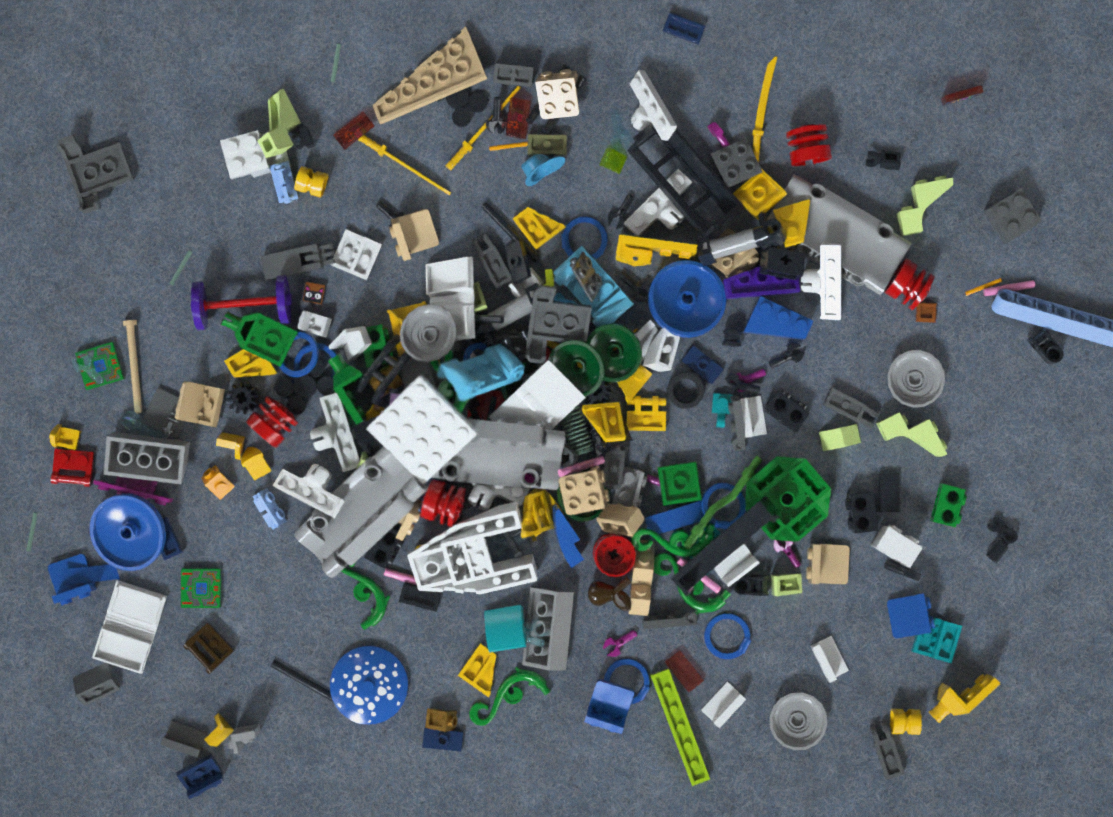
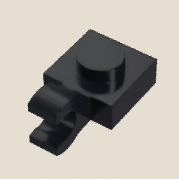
[865,150,901,170]

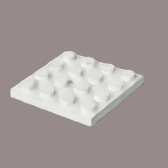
[366,375,478,484]

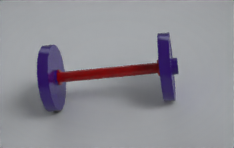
[191,275,292,331]

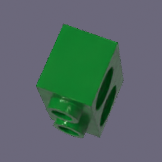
[364,324,393,368]
[930,483,967,528]

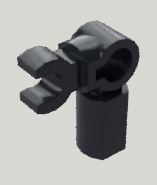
[986,517,1018,563]

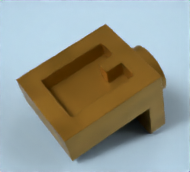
[425,708,458,732]

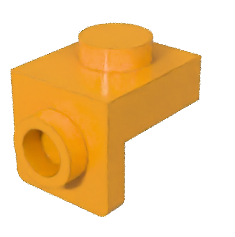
[201,465,235,500]

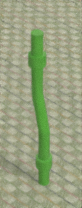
[684,456,762,550]

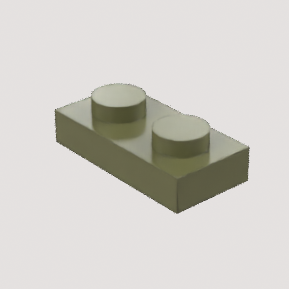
[528,134,567,156]

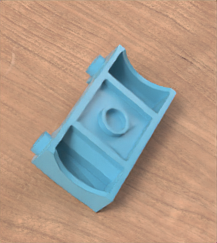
[553,246,635,328]
[437,344,525,401]

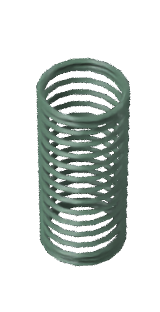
[561,405,594,455]

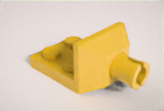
[929,674,1001,723]

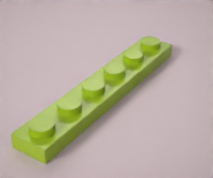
[650,668,710,786]

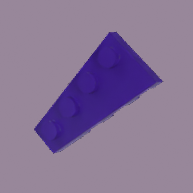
[723,267,800,299]

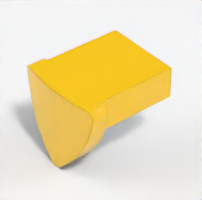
[49,424,81,450]
[216,432,245,460]
[241,447,271,480]
[204,713,234,747]

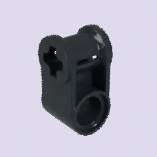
[1027,327,1064,364]
[731,575,769,596]

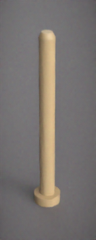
[123,320,142,414]

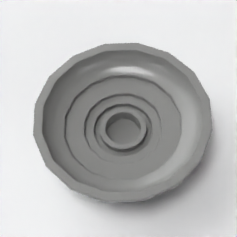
[400,305,457,362]
[887,350,945,407]
[770,692,827,750]

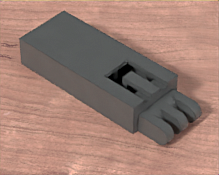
[261,244,336,281]

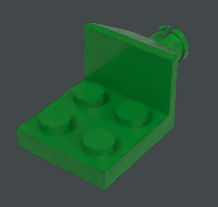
[220,311,298,367]
[328,354,366,425]

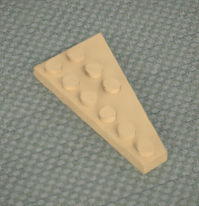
[372,27,487,124]

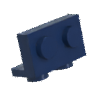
[177,754,224,799]

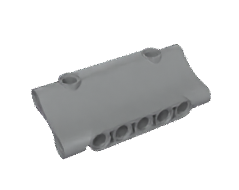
[767,174,912,295]
[431,419,565,490]
[294,446,428,578]

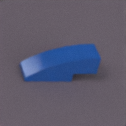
[644,500,704,537]
[553,504,584,568]

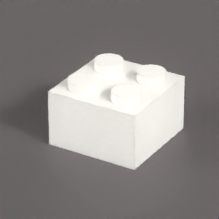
[871,524,922,568]

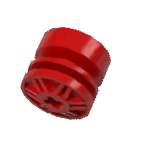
[786,124,832,166]
[884,258,935,310]
[246,396,299,448]
[421,479,466,527]
[592,533,636,577]

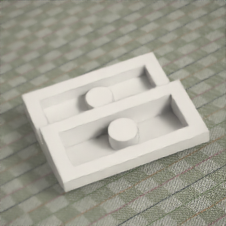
[331,229,382,280]

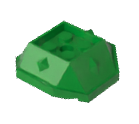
[745,456,831,542]

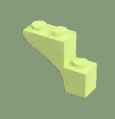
[258,89,301,158]
[897,176,953,236]
[876,412,947,457]

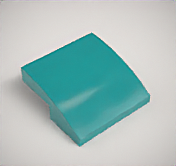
[484,605,527,653]
[911,616,962,664]

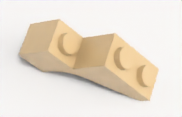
[629,540,655,616]

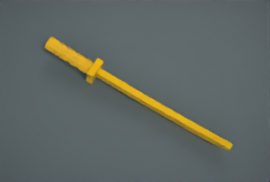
[752,56,777,162]
[445,86,521,170]
[356,134,451,195]

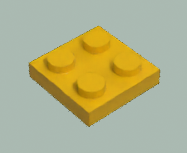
[733,170,787,220]

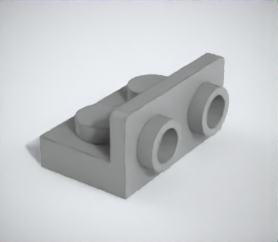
[612,467,647,507]
[229,724,261,754]

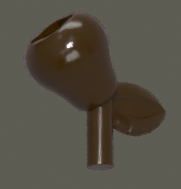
[588,576,632,611]

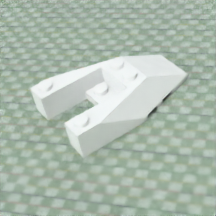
[407,501,538,594]

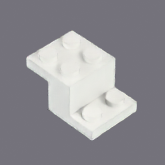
[220,130,291,179]

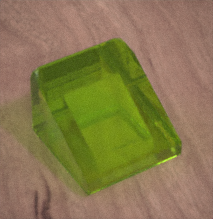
[599,148,627,174]

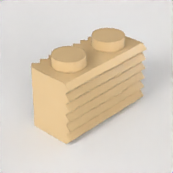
[597,503,645,537]

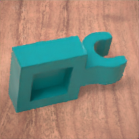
[711,393,733,428]

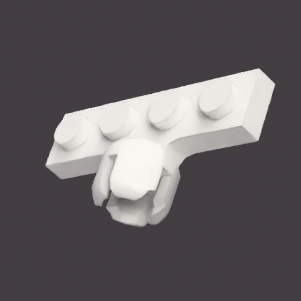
[630,70,677,140]
[624,169,692,237]
[801,243,841,320]
[310,393,360,472]
[273,464,345,518]
[451,467,529,510]

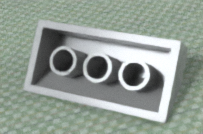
[104,432,190,484]
[522,587,574,671]

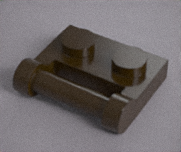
[183,622,235,674]

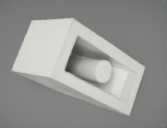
[643,328,680,372]

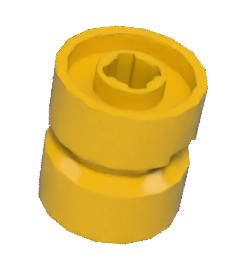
[294,166,328,198]
[890,709,922,735]

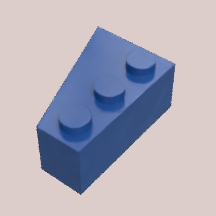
[742,296,814,340]

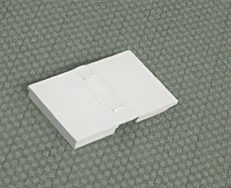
[426,257,475,341]
[489,360,585,430]
[92,580,167,674]

